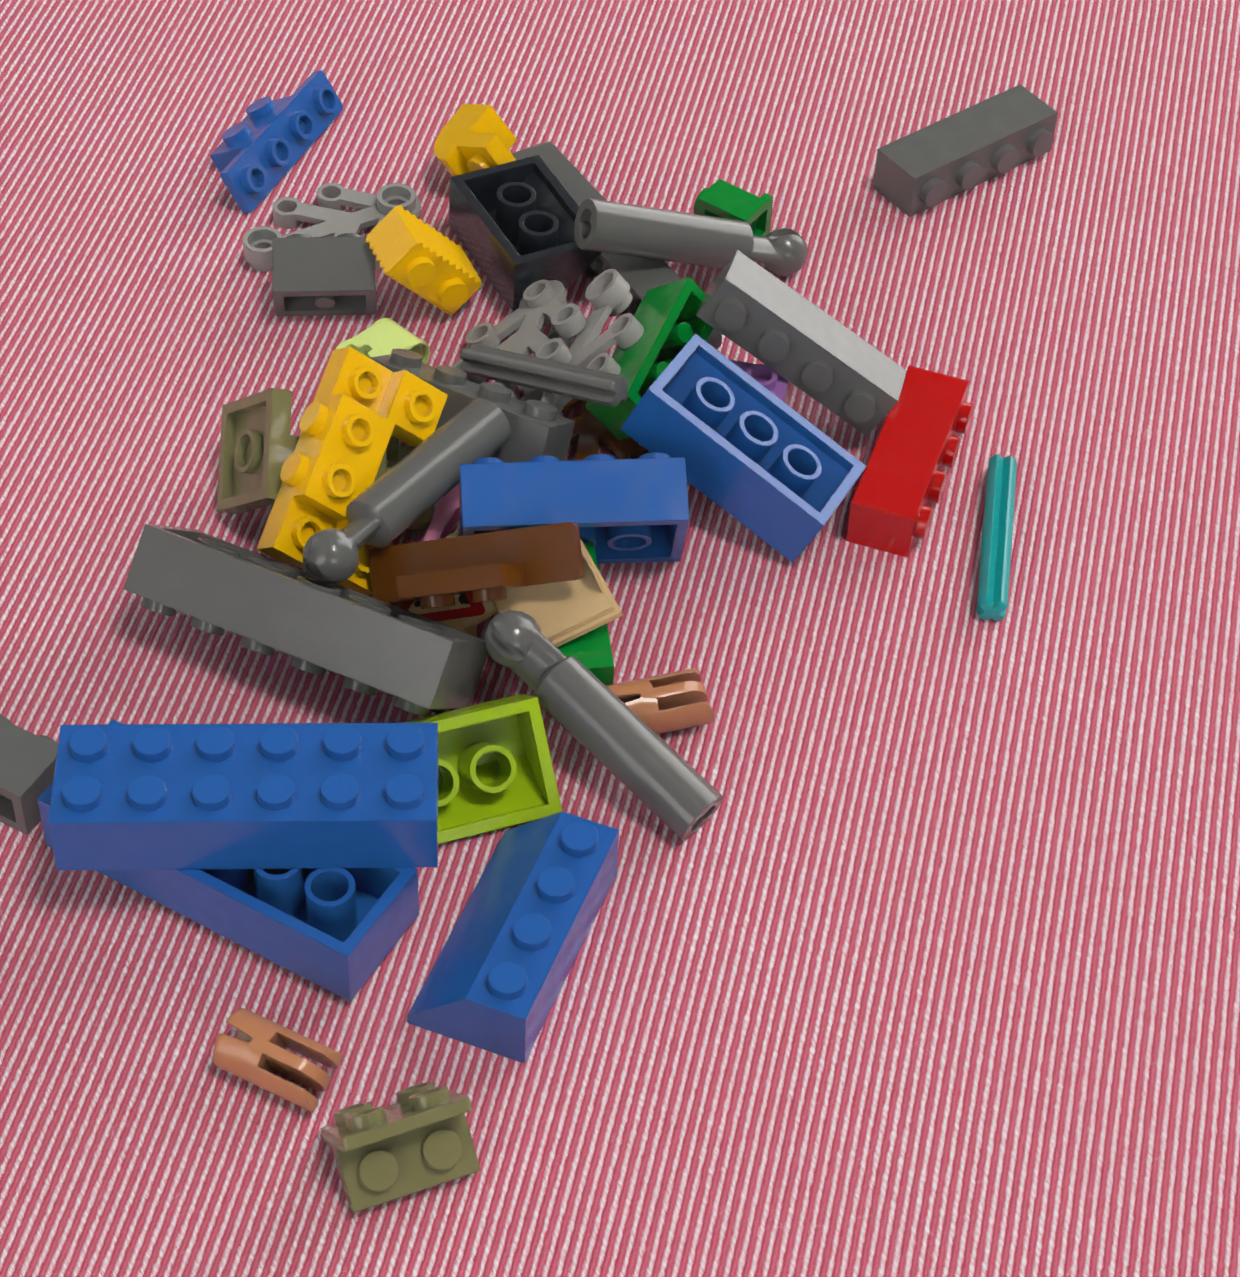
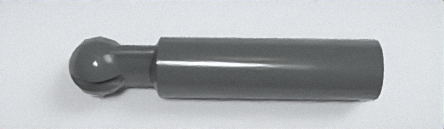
[574,198,808,277]
[303,398,511,584]
[484,610,724,840]

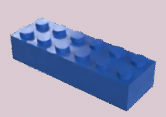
[37,719,419,1002]
[48,723,439,871]

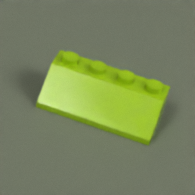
[401,694,562,844]

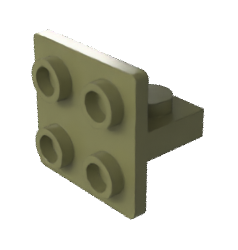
[320,1082,481,1213]

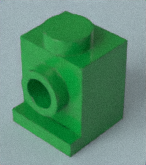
[693,179,773,237]

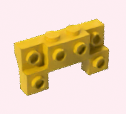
[257,346,448,594]

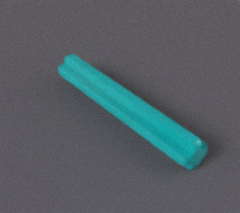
[976,454,1017,622]

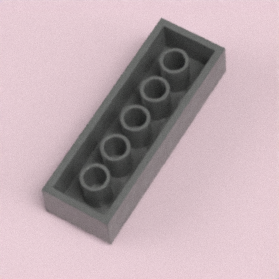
[124,524,489,716]

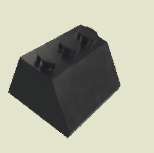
[448,155,602,312]

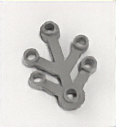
[243,183,421,272]
[518,269,644,416]
[452,279,587,400]

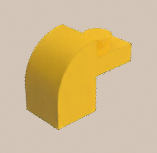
[434,104,517,177]

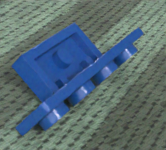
[210,70,343,213]

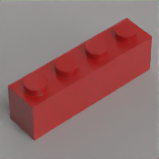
[846,365,974,558]

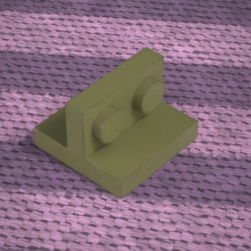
[216,388,300,514]

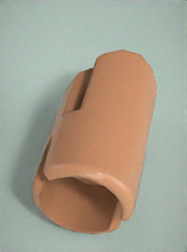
[607,667,715,734]
[213,1008,344,1113]

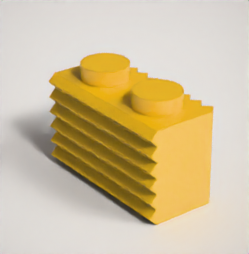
[365,205,482,314]

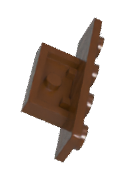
[369,522,584,609]

